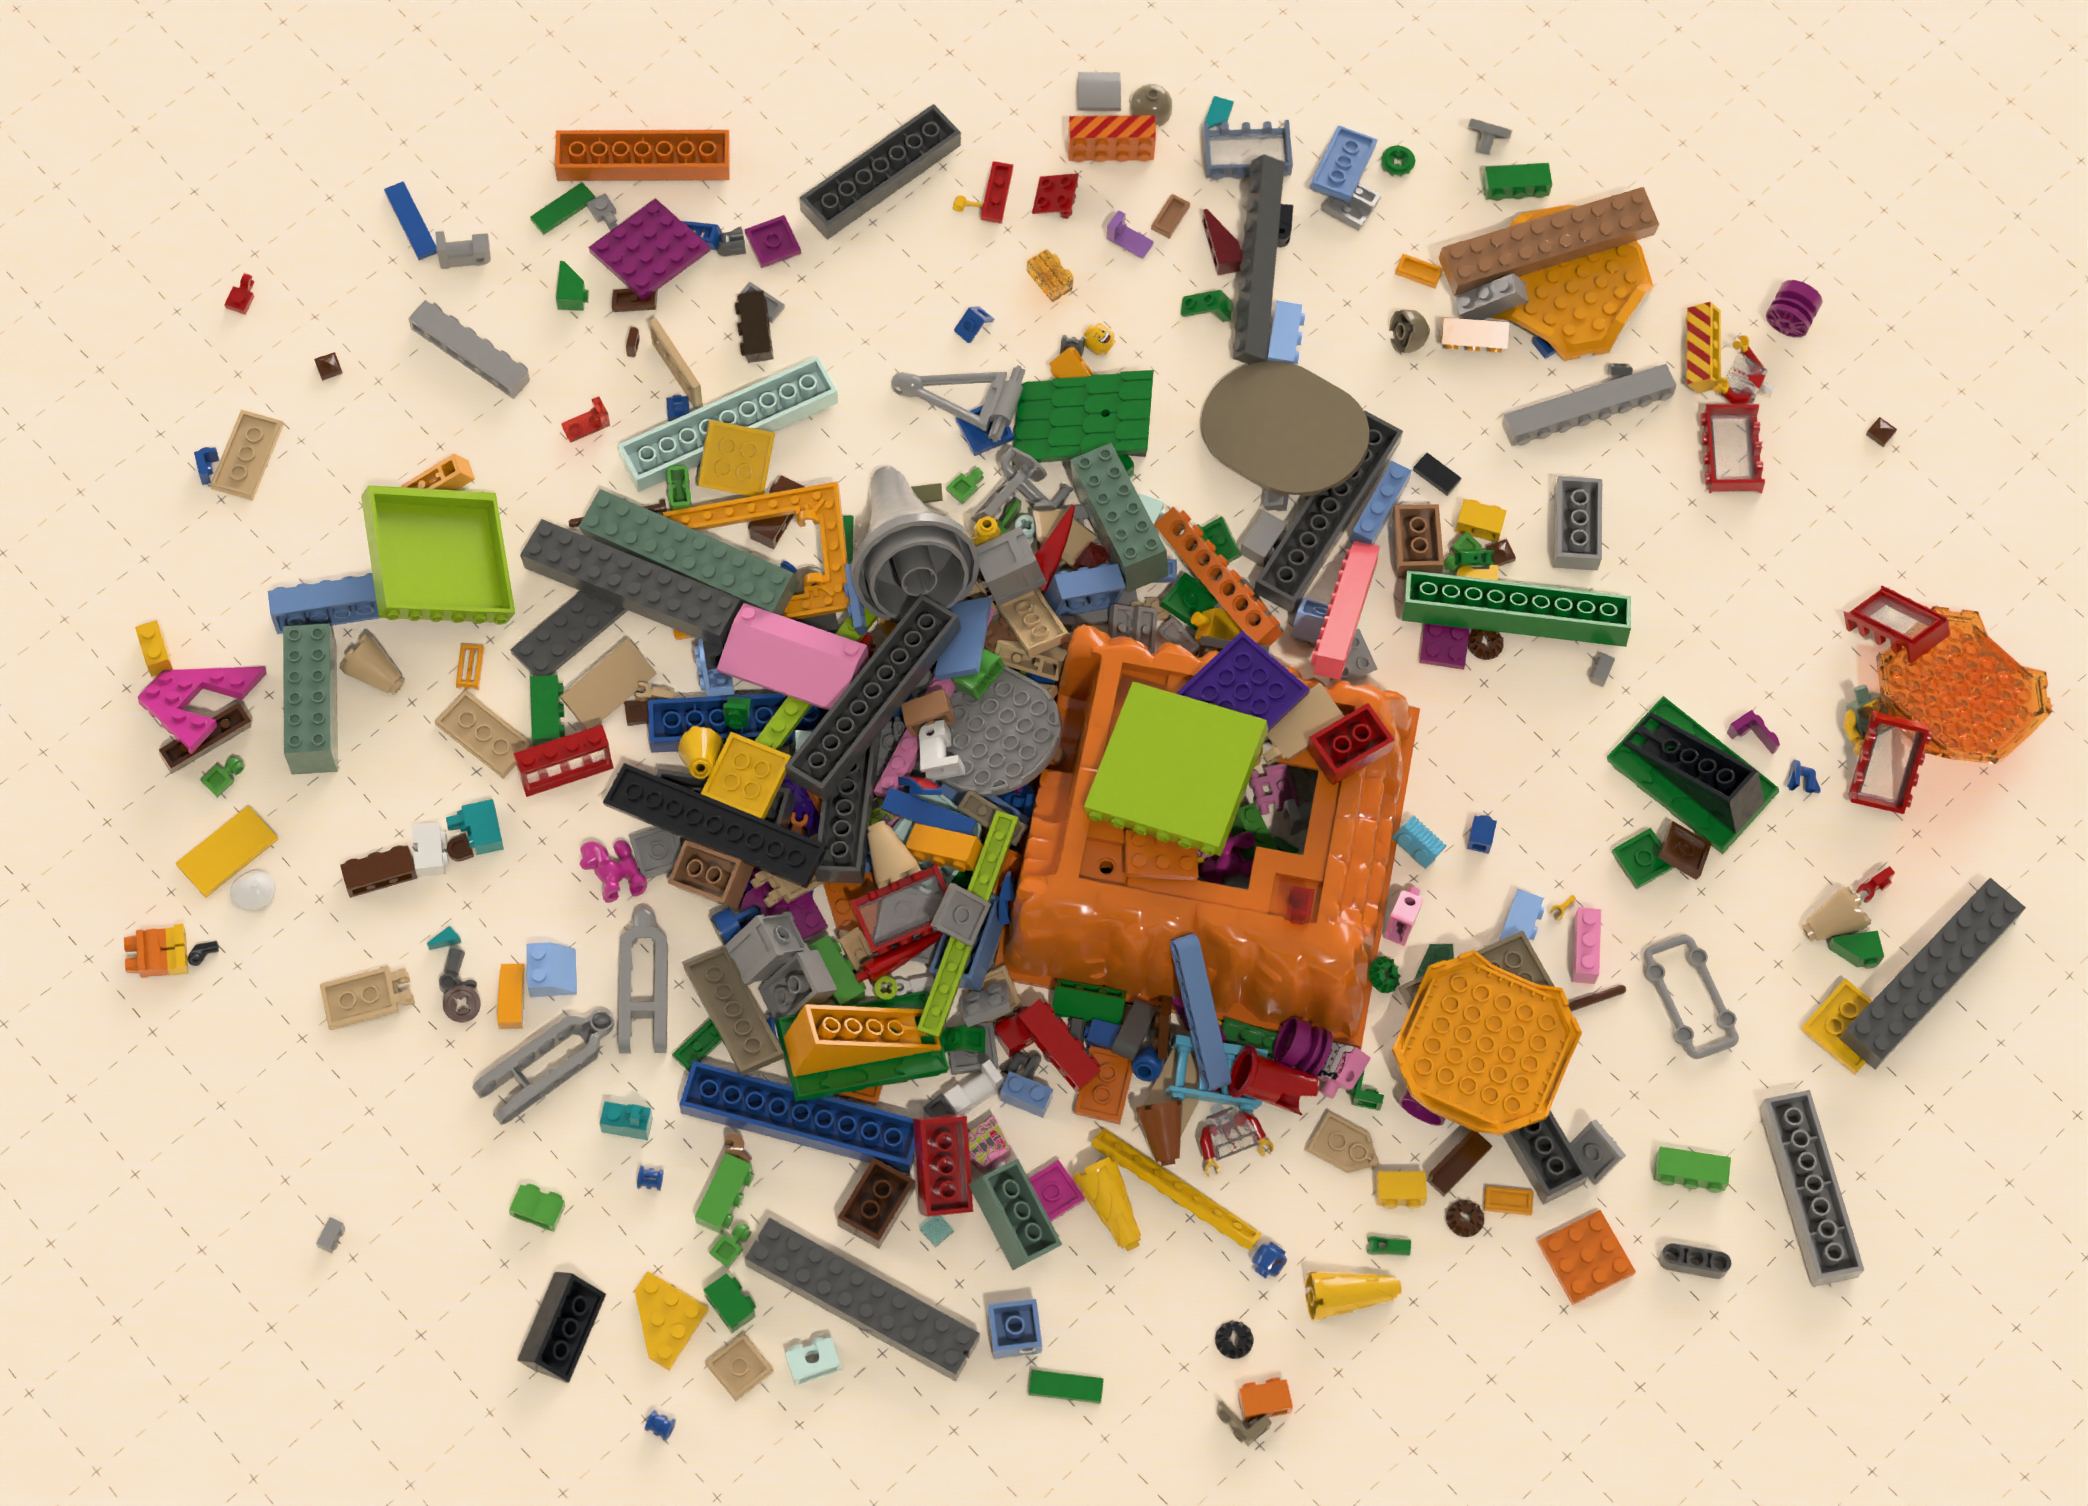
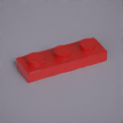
[981,161,1014,224]

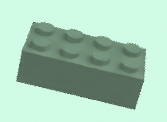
[968,1159,1063,1270]

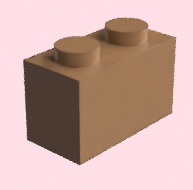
[901,689,956,738]

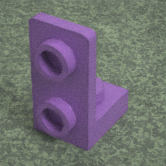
[1106,210,1154,259]

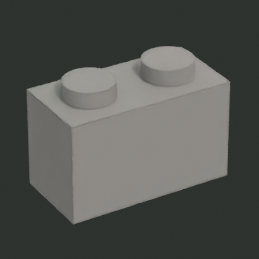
[1240,510,1287,567]

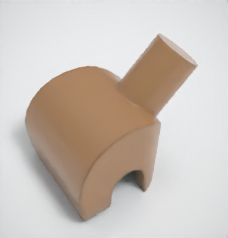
[724,1133,752,1163]

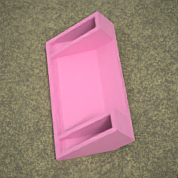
[717,603,870,710]

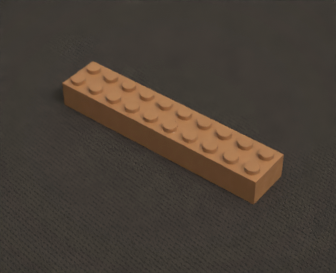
[1438,186,1660,296]

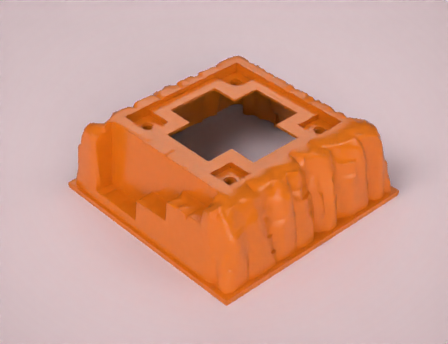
[994,624,1420,1049]

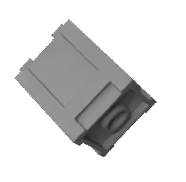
[976,526,1047,606]
[725,911,810,985]

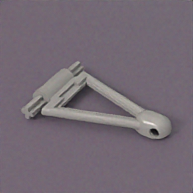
[891,365,1026,442]

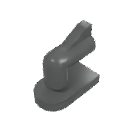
[717,226,746,256]
[1000,1052,1041,1080]

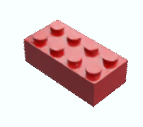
[913,1114,973,1217]

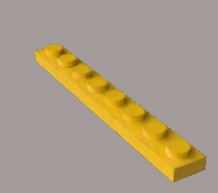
[1091,1128,1262,1251]

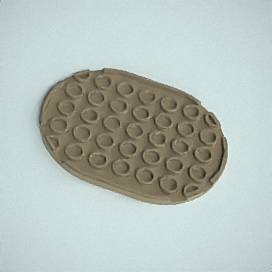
[1202,361,1370,497]

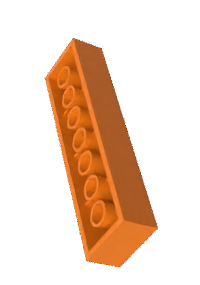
[555,129,730,181]

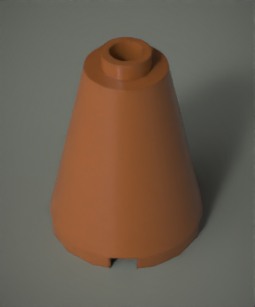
[1135,1100,1183,1166]

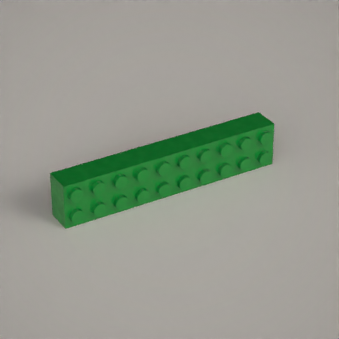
[1402,570,1631,647]

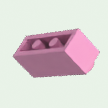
[1572,907,1601,984]

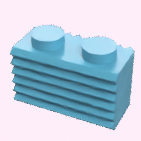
[1392,815,1447,869]

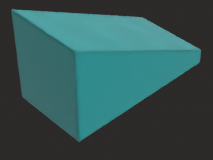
[426,925,462,950]

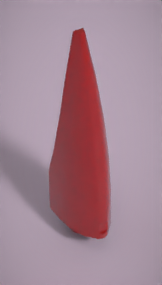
[1034,504,1075,592]
[854,930,943,984]

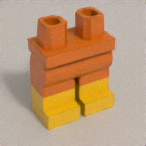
[124,923,189,978]

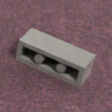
[1456,273,1528,320]

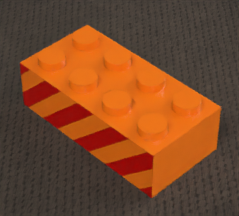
[1068,115,1156,162]

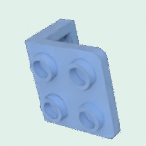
[694,638,734,697]

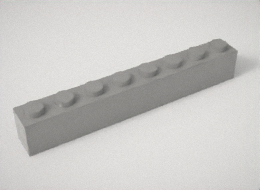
[1502,363,1677,446]

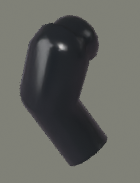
[188,941,219,966]

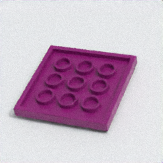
[588,198,710,301]

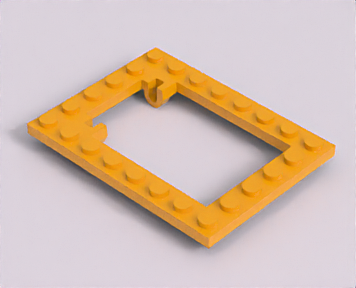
[663,481,850,640]

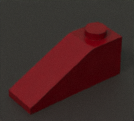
[1202,209,1243,276]

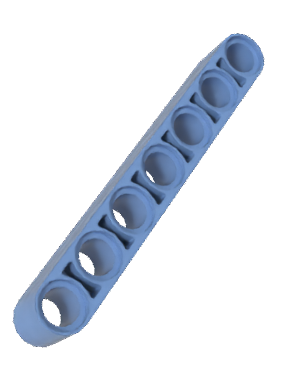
[1170,933,1231,1092]

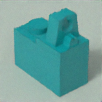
[446,799,504,855]
[599,1101,653,1141]

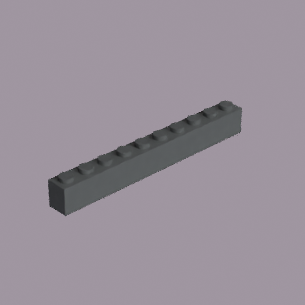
[1233,154,1285,365]

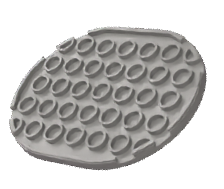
[893,665,1062,797]

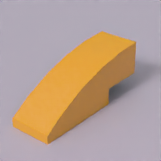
[497,963,525,1029]

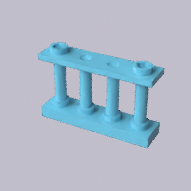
[1164,1034,1268,1112]

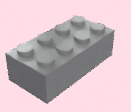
[1553,476,1603,571]

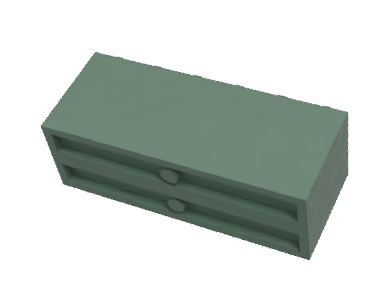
[1070,443,1169,593]
[283,624,338,775]

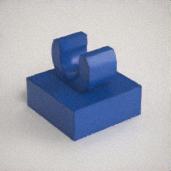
[666,395,690,421]
[1010,786,1036,816]

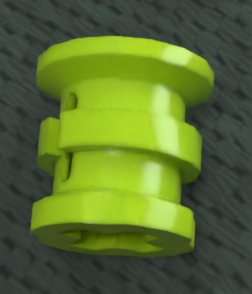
[873,976,898,1000]

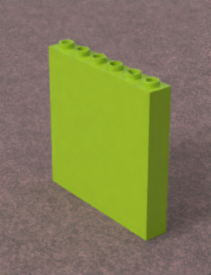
[361,485,515,625]
[1084,682,1268,856]

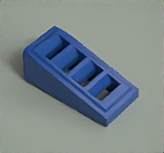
[682,221,722,251]

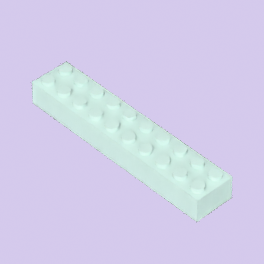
[617,356,838,493]

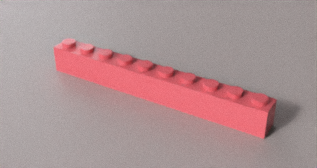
[1311,541,1380,680]

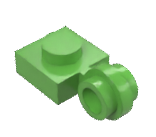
[1444,531,1483,573]
[200,756,245,798]
[709,1223,752,1269]

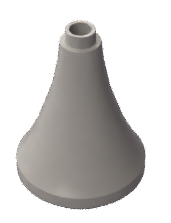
[851,466,979,623]

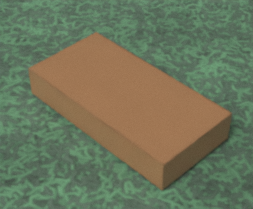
[1151,194,1191,239]

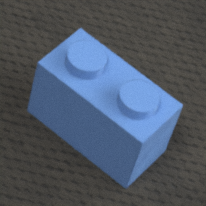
[1000,1071,1053,1118]

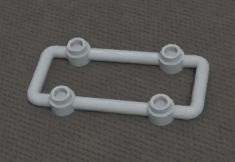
[1643,935,1739,1060]

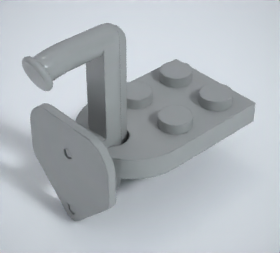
[971,446,1073,523]

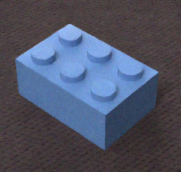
[1044,563,1126,616]

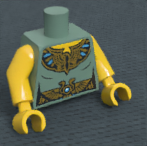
[1843,685,1917,755]

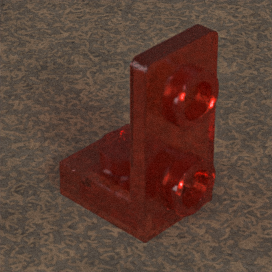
[561,396,610,443]

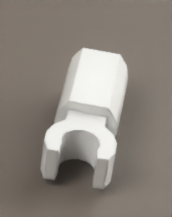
[895,975,934,996]

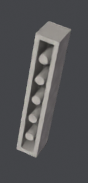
[408,300,530,399]

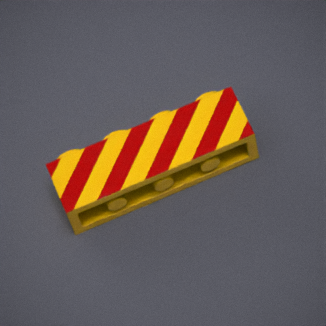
[1685,301,1721,394]

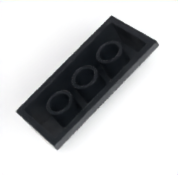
[517,1272,606,1383]

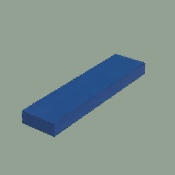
[384,181,437,261]
[881,787,977,835]

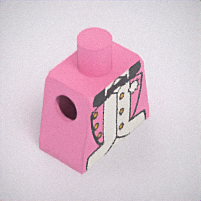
[1316,1042,1371,1099]

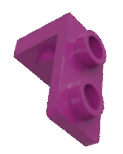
[1727,710,1780,754]

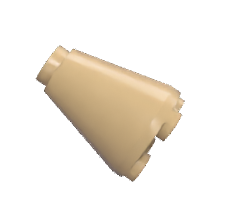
[339,633,405,695]
[867,820,921,889]
[1802,886,1871,941]

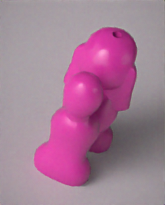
[1197,832,1255,885]
[579,840,647,903]

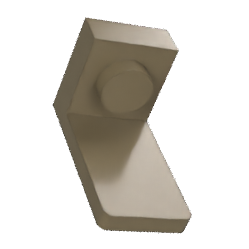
[1217,1401,1272,1446]

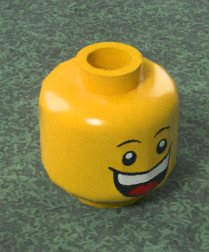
[1083,323,1116,356]

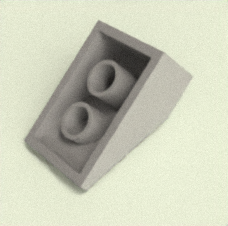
[758,950,837,1025]

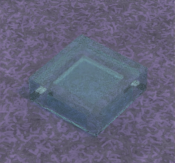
[920,1215,954,1248]

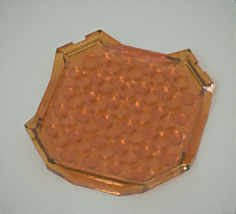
[1876,606,2052,764]

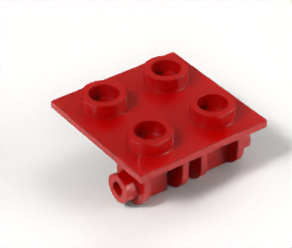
[1032,173,1079,219]

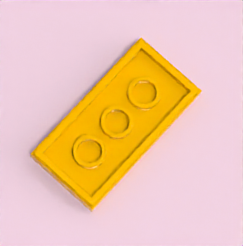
[175,805,279,898]

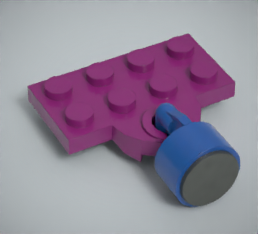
[710,867,828,946]

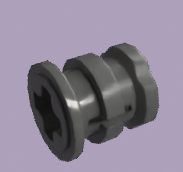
[1060,335,1085,357]

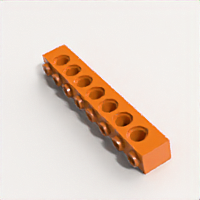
[1154,507,1283,646]

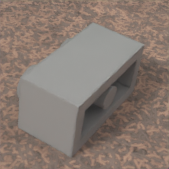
[1590,653,1616,687]
[316,1217,346,1254]

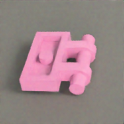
[1250,764,1299,815]

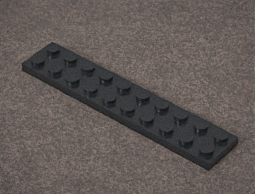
[603,763,828,889]

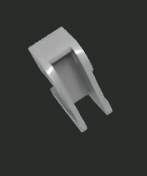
[435,231,491,269]

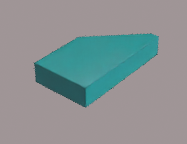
[1202,95,1234,131]

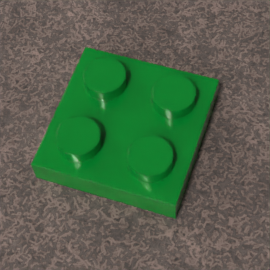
[1160,572,1219,631]
[1611,828,1675,889]

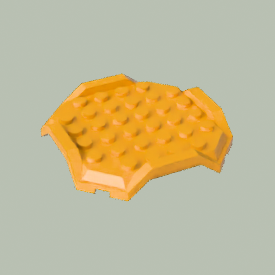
[1489,205,1654,361]
[1392,950,1582,1136]

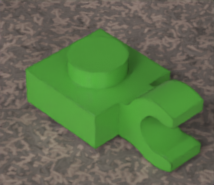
[946,466,984,505]

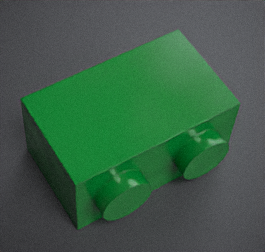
[703,1273,756,1334]

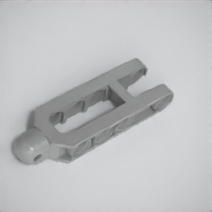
[618,907,668,1054]
[472,1010,614,1125]

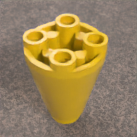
[678,726,724,779]

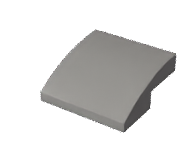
[1078,72,1121,111]
[1322,183,1382,231]
[1108,604,1158,654]

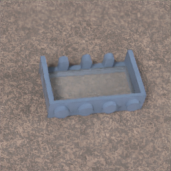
[1202,119,1293,180]

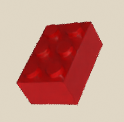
[1307,703,1395,785]

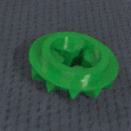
[1381,145,1416,177]
[1369,956,1401,993]

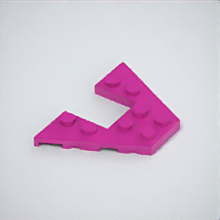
[137,666,267,754]

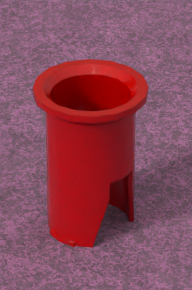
[1228,1045,1320,1116]

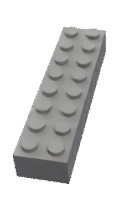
[1759,1090,1865,1287]

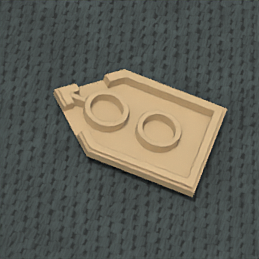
[1032,509,1098,567]
[1305,1111,1380,1173]

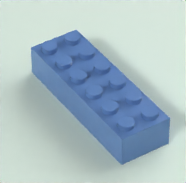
[267,573,379,634]

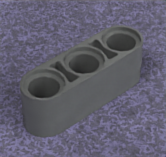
[1111,998,1157,1061]
[1659,1243,1732,1279]

